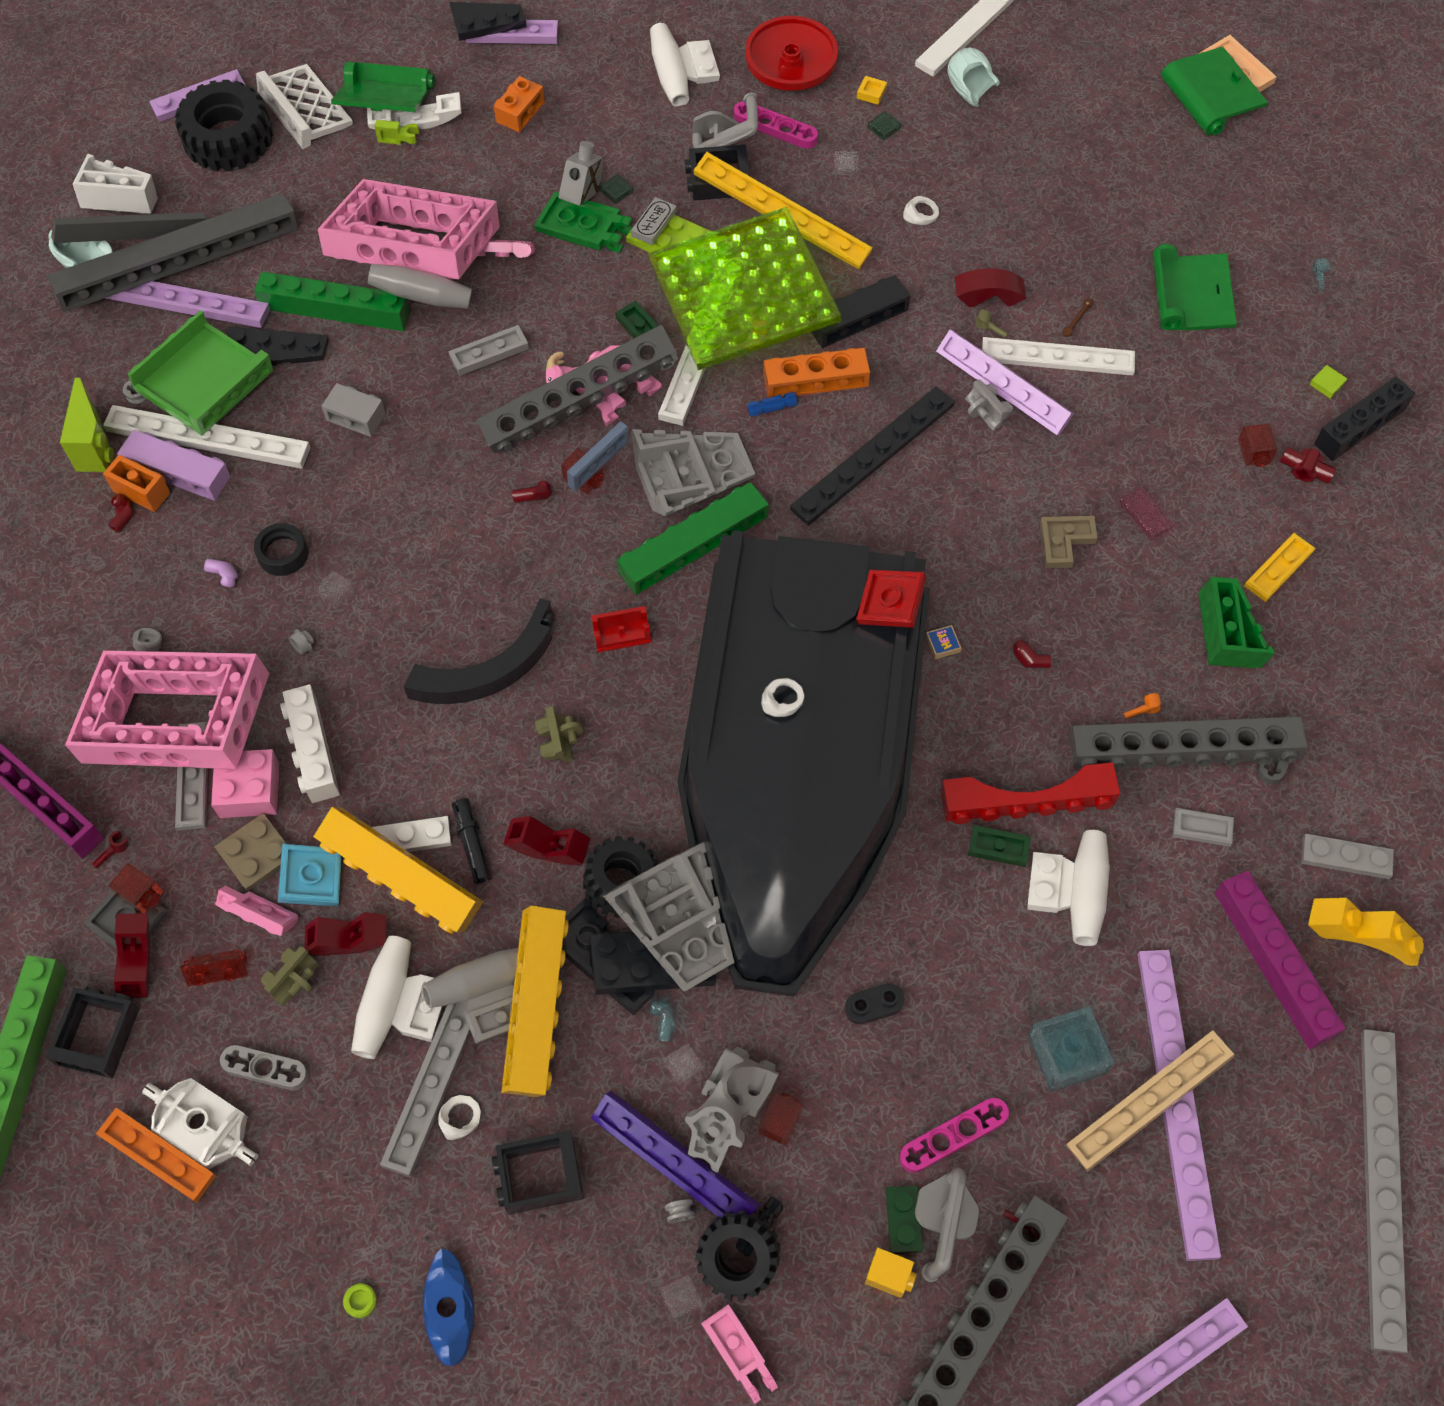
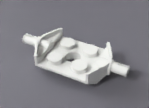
[142,1078,258,1170]

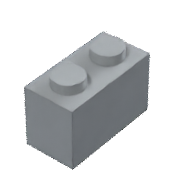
[321,383,386,437]

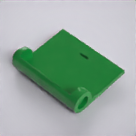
[1161,46,1268,136]
[331,61,435,112]
[1153,244,1237,330]

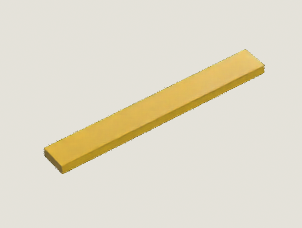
[694,152,873,269]

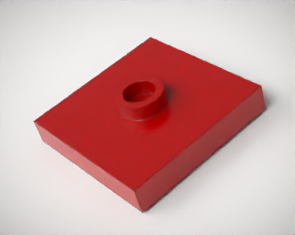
[856,570,927,628]

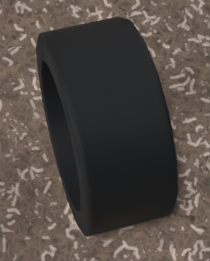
[254,523,308,576]

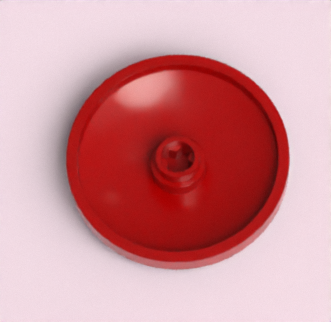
[745,16,838,91]

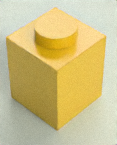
[865,1247,917,1298]

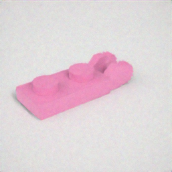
[478,240,536,258]
[701,1304,778,1404]

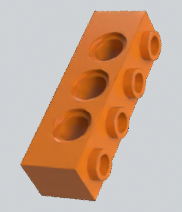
[763,348,870,398]

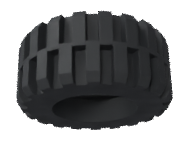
[175,79,273,172]

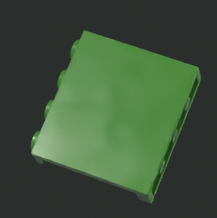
[128,310,273,436]

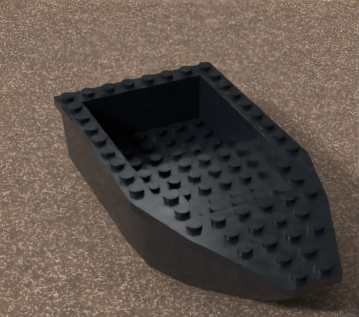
[677,530,930,997]

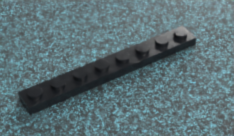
[790,386,955,526]

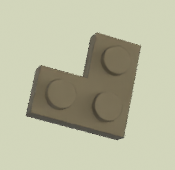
[1040,516,1098,568]

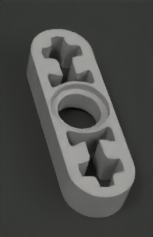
[220,1045,308,1090]

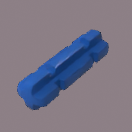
[747,392,798,417]

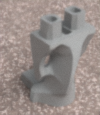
[685,1047,779,1173]

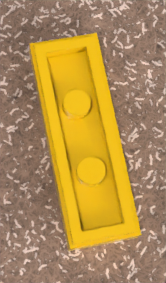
[1244,533,1316,602]

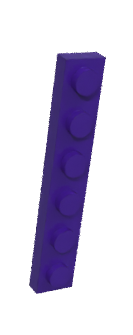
[591,1091,760,1217]

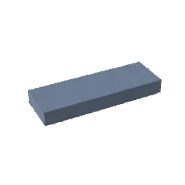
[567,421,628,491]

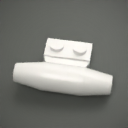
[650,23,720,107]
[1027,830,1110,946]
[351,936,443,1059]

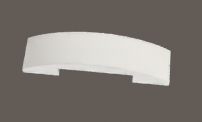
[367,92,461,129]

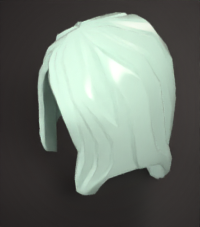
[947,47,1000,107]
[48,230,112,268]

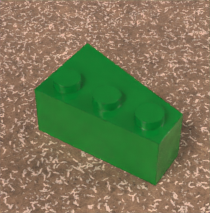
[1198,577,1275,668]

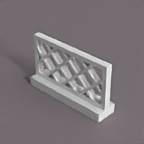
[256,64,353,149]

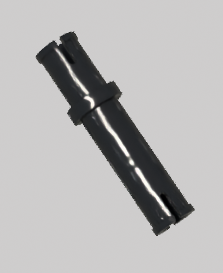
[451,798,492,884]

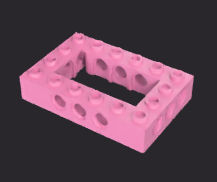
[318,179,500,279]
[65,651,269,769]

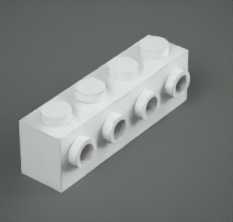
[280,684,340,803]

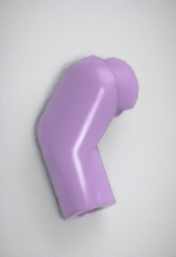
[204,559,238,587]

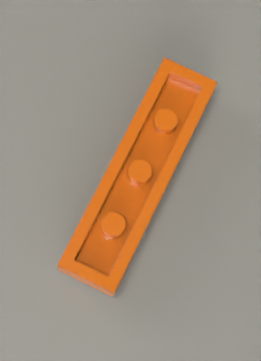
[96,1108,216,1203]

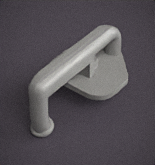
[692,92,758,148]
[915,1167,979,1282]

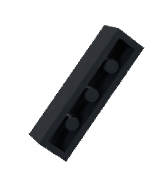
[807,275,910,348]

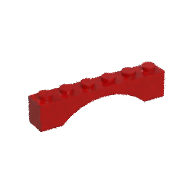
[940,762,1120,824]

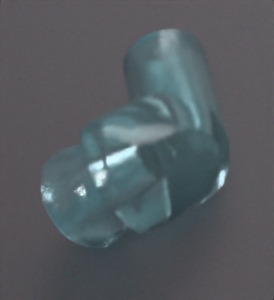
[650,998,675,1042]

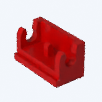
[591,606,651,653]

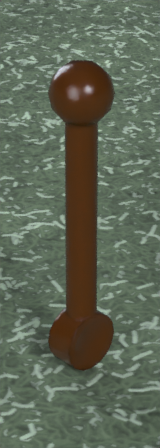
[1062,298,1093,337]

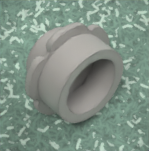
[289,629,314,655]

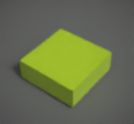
[1310,365,1347,399]

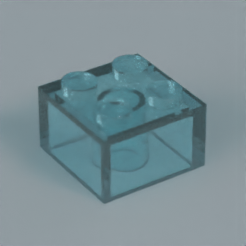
[1027,1006,1114,1092]

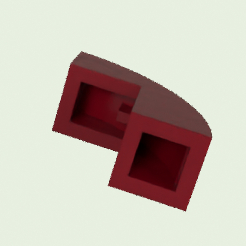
[955,268,1026,307]
[503,816,590,865]
[304,912,386,956]
[114,913,150,998]

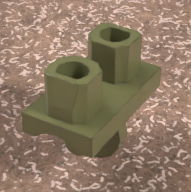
[535,706,584,762]
[261,946,319,1007]

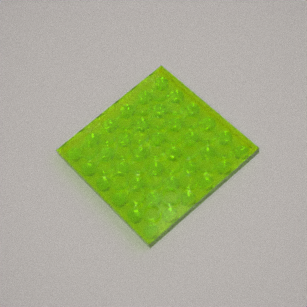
[648,207,841,370]

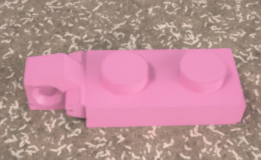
[215,885,299,936]

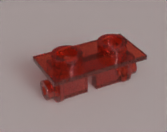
[180,949,248,987]

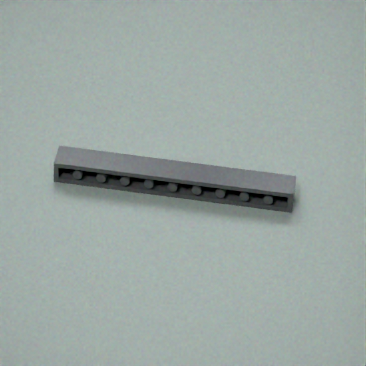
[46,193,298,313]

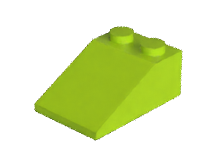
[60,378,114,472]

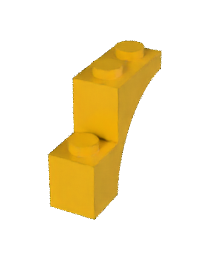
[1308,898,1424,966]

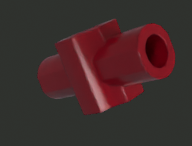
[1280,447,1336,484]

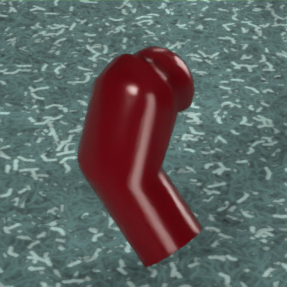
[512,481,552,503]
[108,493,133,533]
[1013,640,1051,668]

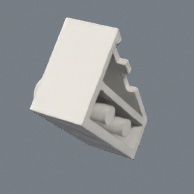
[73,154,158,214]

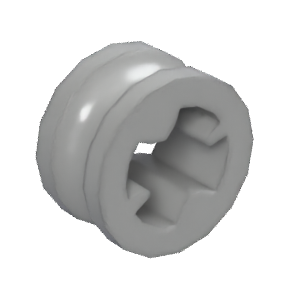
[123,381,146,404]
[665,1199,695,1223]

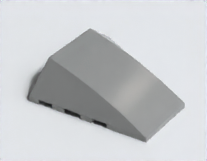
[631,429,755,516]
[603,842,734,991]

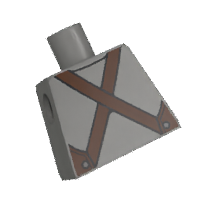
[558,141,603,206]

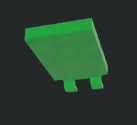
[534,191,633,254]

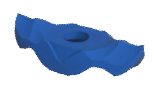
[422,1249,474,1366]

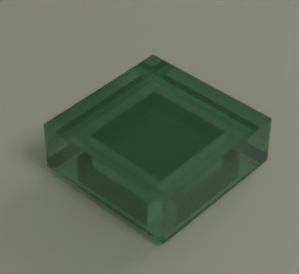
[868,111,901,141]
[600,174,634,205]

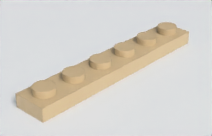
[1067,1030,1234,1172]

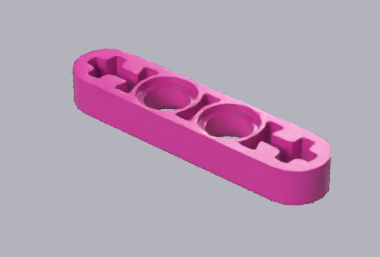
[734,101,818,149]
[899,1098,1009,1173]

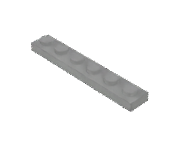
[380,1002,471,1178]

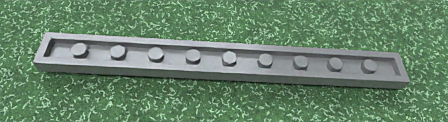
[1361,1029,1408,1354]

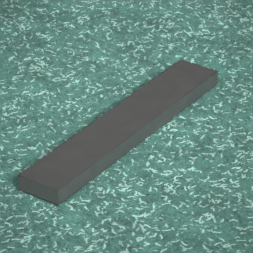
[51,212,206,243]

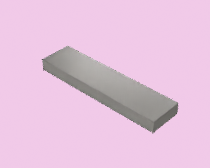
[175,722,208,831]

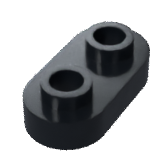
[845,984,904,1024]

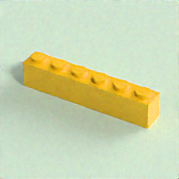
[313,807,484,934]
[501,906,568,1097]

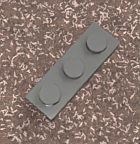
[448,325,529,376]
[1301,834,1394,879]

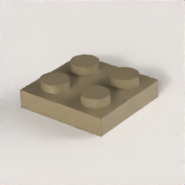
[214,813,286,892]

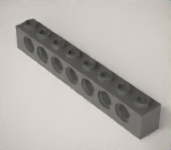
[476,325,678,453]
[1069,717,1307,770]
[899,1195,1068,1406]

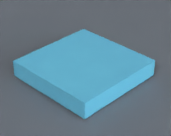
[278,844,341,906]

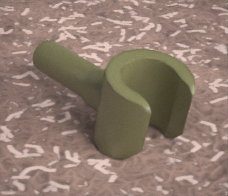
[975,310,1008,338]

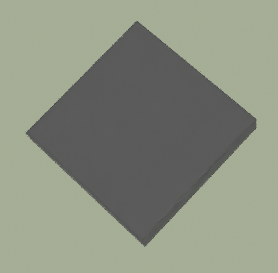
[83,878,169,950]

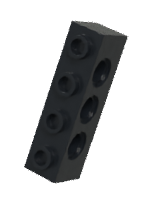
[1314,376,1415,461]

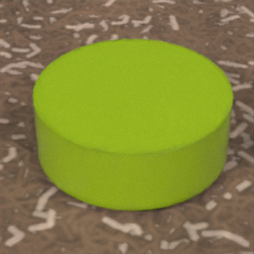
[343,1283,377,1318]

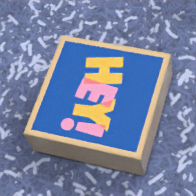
[925,625,962,659]

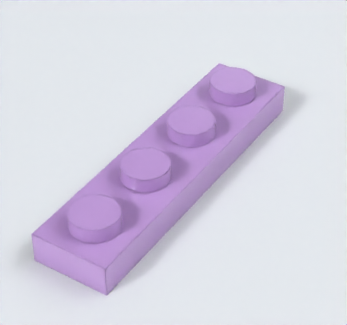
[466,20,559,44]
[149,69,245,122]

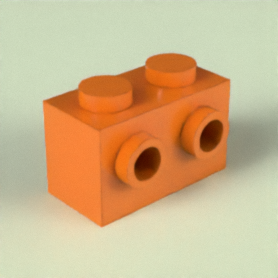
[493,76,545,133]
[103,455,170,513]

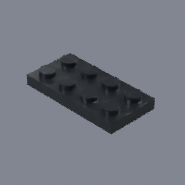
[589,932,716,995]

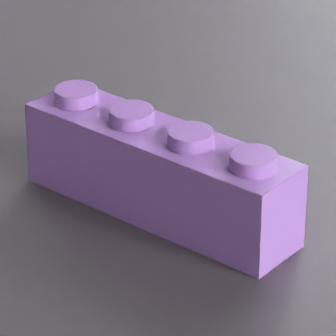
[117,430,231,501]

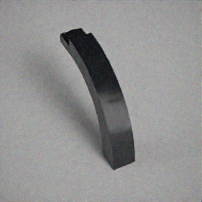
[404,598,554,704]

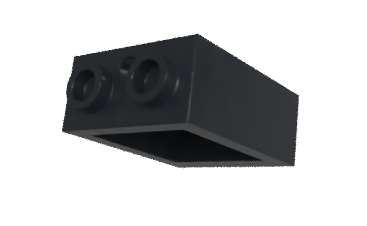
[685,144,750,201]
[45,986,139,1079]
[492,1130,583,1215]

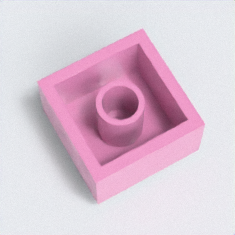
[211,749,279,818]

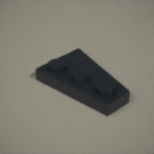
[449,2,527,41]

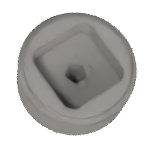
[133,628,162,652]

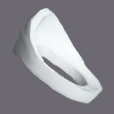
[903,196,939,225]
[761,678,804,717]
[438,1095,481,1140]

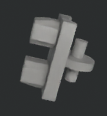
[965,379,1013,431]

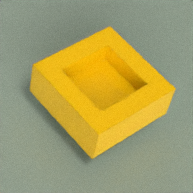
[857,76,887,105]

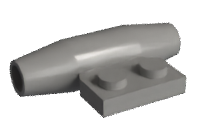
[368,264,472,309]
[422,948,518,1044]

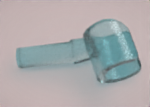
[1311,258,1330,292]

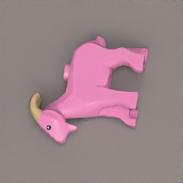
[546,345,662,426]

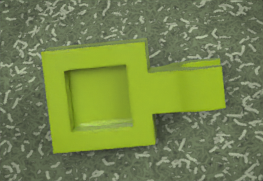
[374,119,419,145]

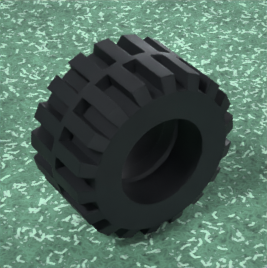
[582,836,659,918]
[695,1210,781,1301]

